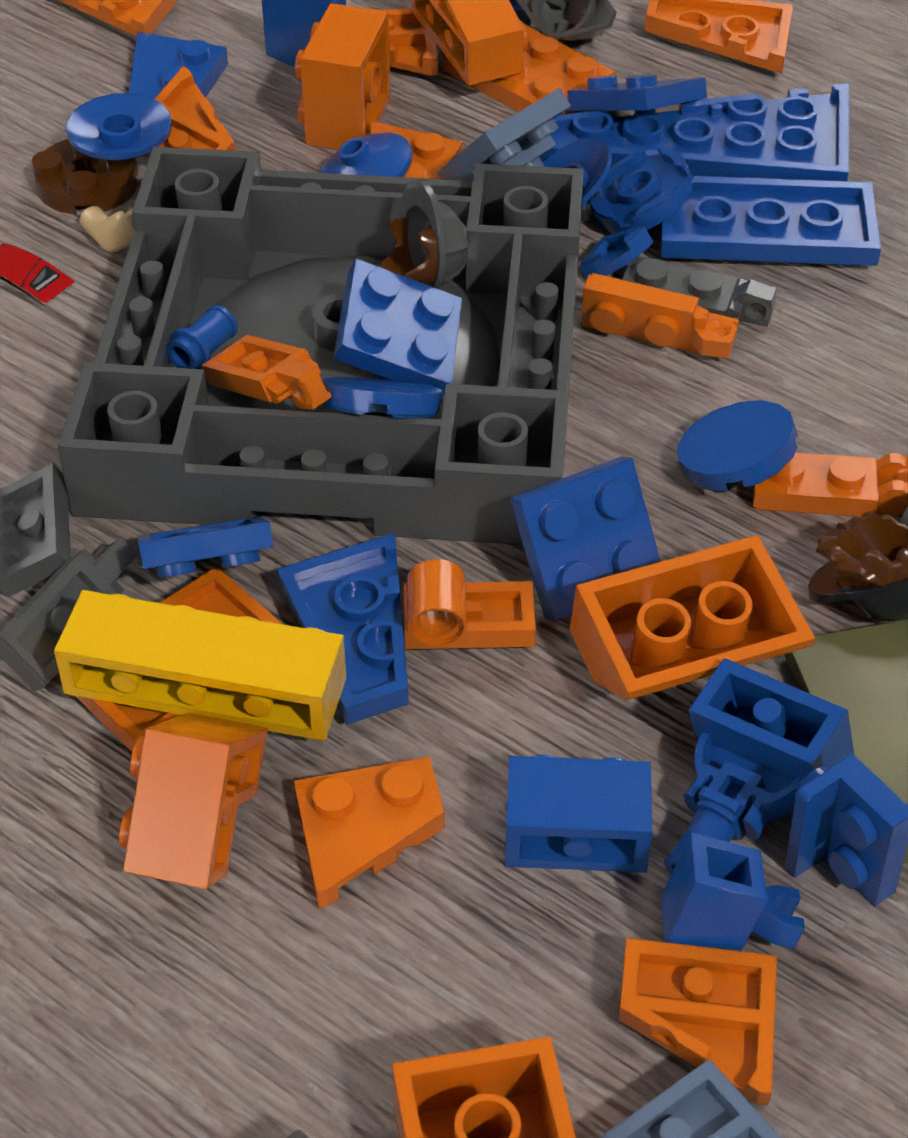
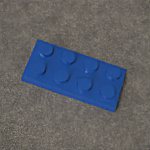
[660,176,881,266]

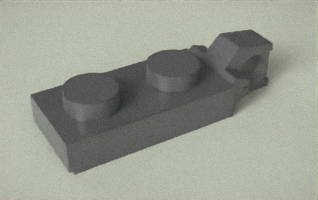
[622,257,776,327]
[0,536,138,691]

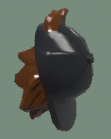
[808,511,908,622]

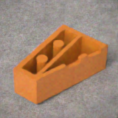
[411,0,528,86]

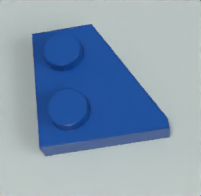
[568,74,707,111]

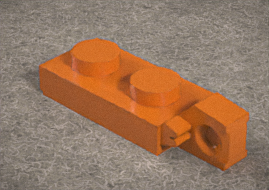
[581,273,739,359]
[201,335,332,410]

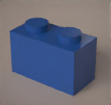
[505,754,652,873]

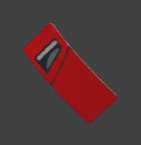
[0,243,74,304]

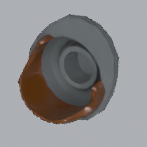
[380,180,470,289]

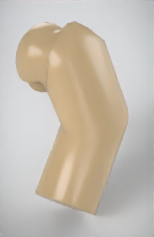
[79,206,134,253]

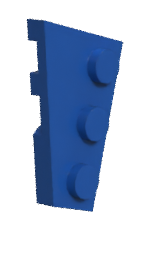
[129,32,228,99]
[276,533,409,725]

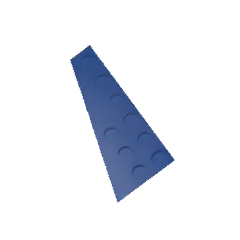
[540,83,849,181]

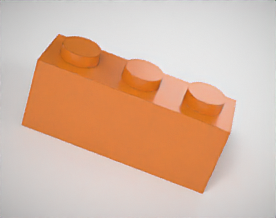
[569,535,815,700]

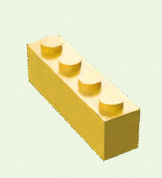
[54,590,346,741]

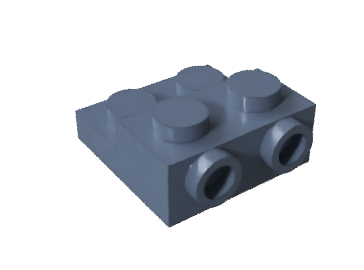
[437,88,571,181]

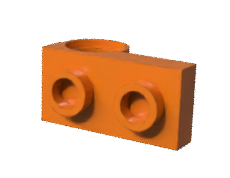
[404,559,536,650]

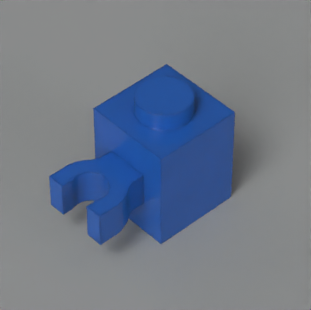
[661,832,805,951]

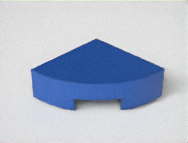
[579,226,653,280]

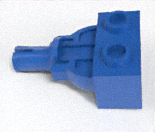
[664,658,854,874]

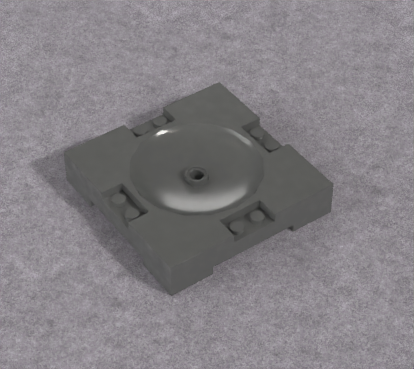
[58,146,584,545]

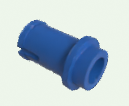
[166,305,238,369]

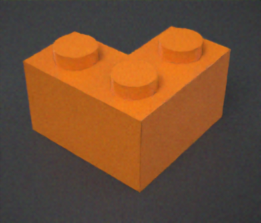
[119,713,268,889]

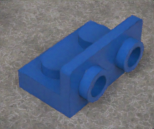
[785,753,908,907]

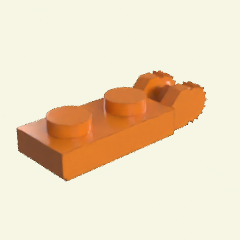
[753,452,908,517]

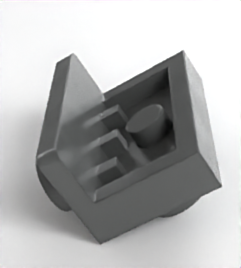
[0,463,71,597]

